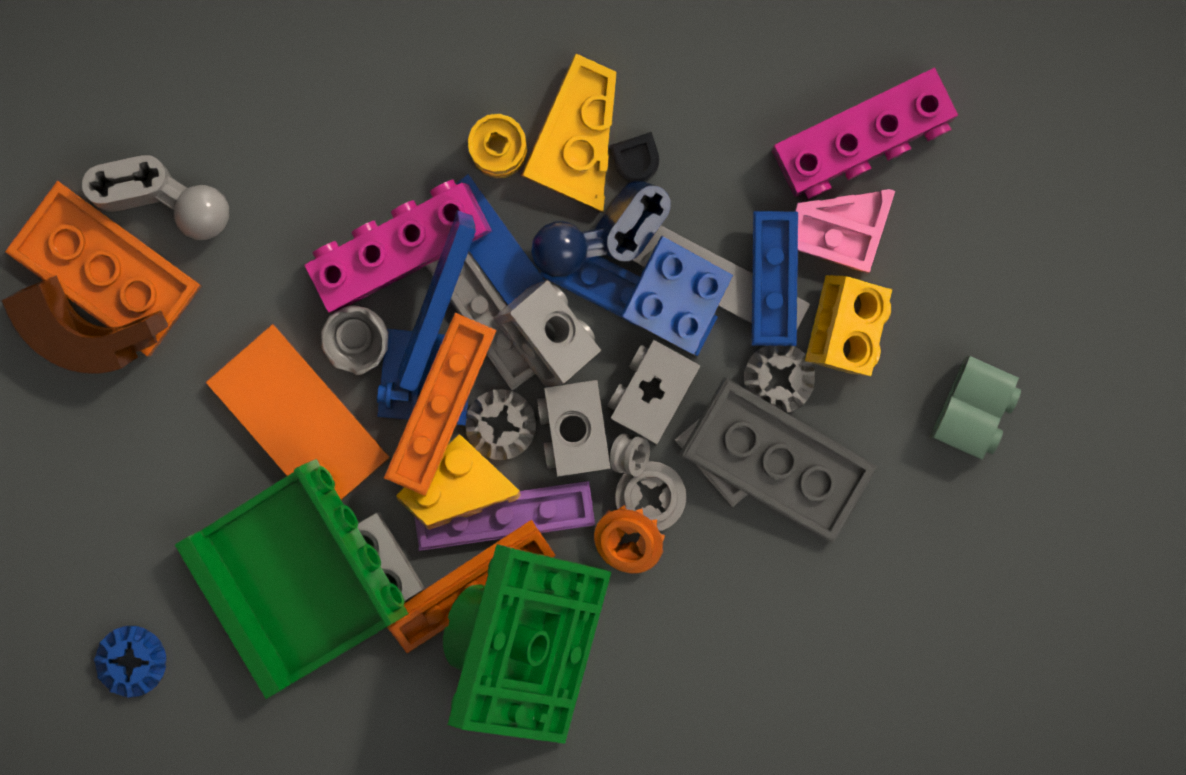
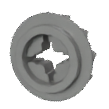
[744,346,815,413]
[465,389,536,460]
[615,461,686,531]

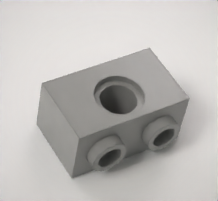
[493,280,601,387]
[537,380,611,477]

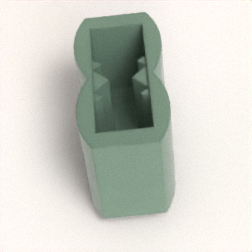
[930,356,1021,460]

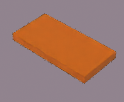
[5,181,202,357]
[206,324,390,501]

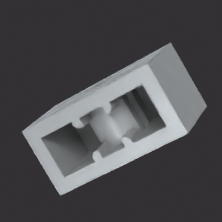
[607,340,700,445]

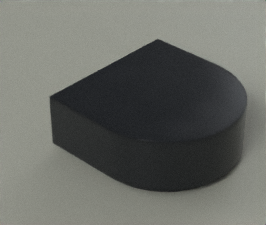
[609,132,659,182]

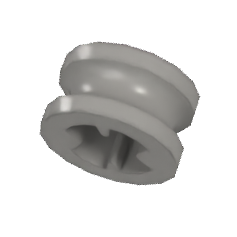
[610,433,650,477]

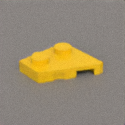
[396,434,521,530]

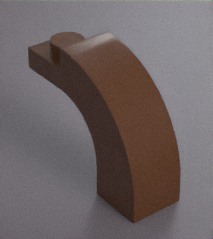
[1,275,168,374]

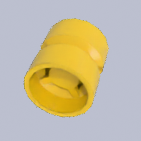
[468,114,527,178]

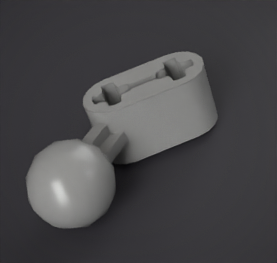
[82,155,229,240]

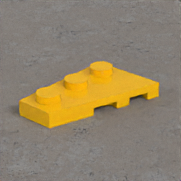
[521,53,617,212]

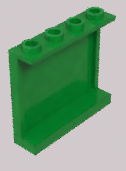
[175,459,409,699]

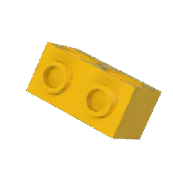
[805,275,892,376]

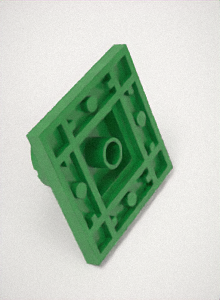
[443,544,611,744]

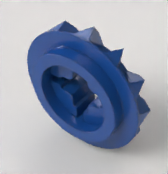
[94,626,167,698]

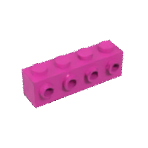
[772,67,958,200]
[304,180,493,313]

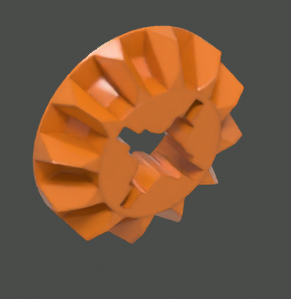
[594,505,665,573]

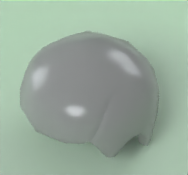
[321,305,389,375]

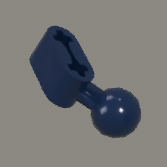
[531,181,671,277]

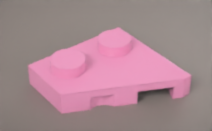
[795,189,895,274]

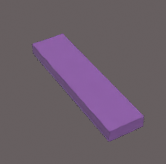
[414,481,595,551]

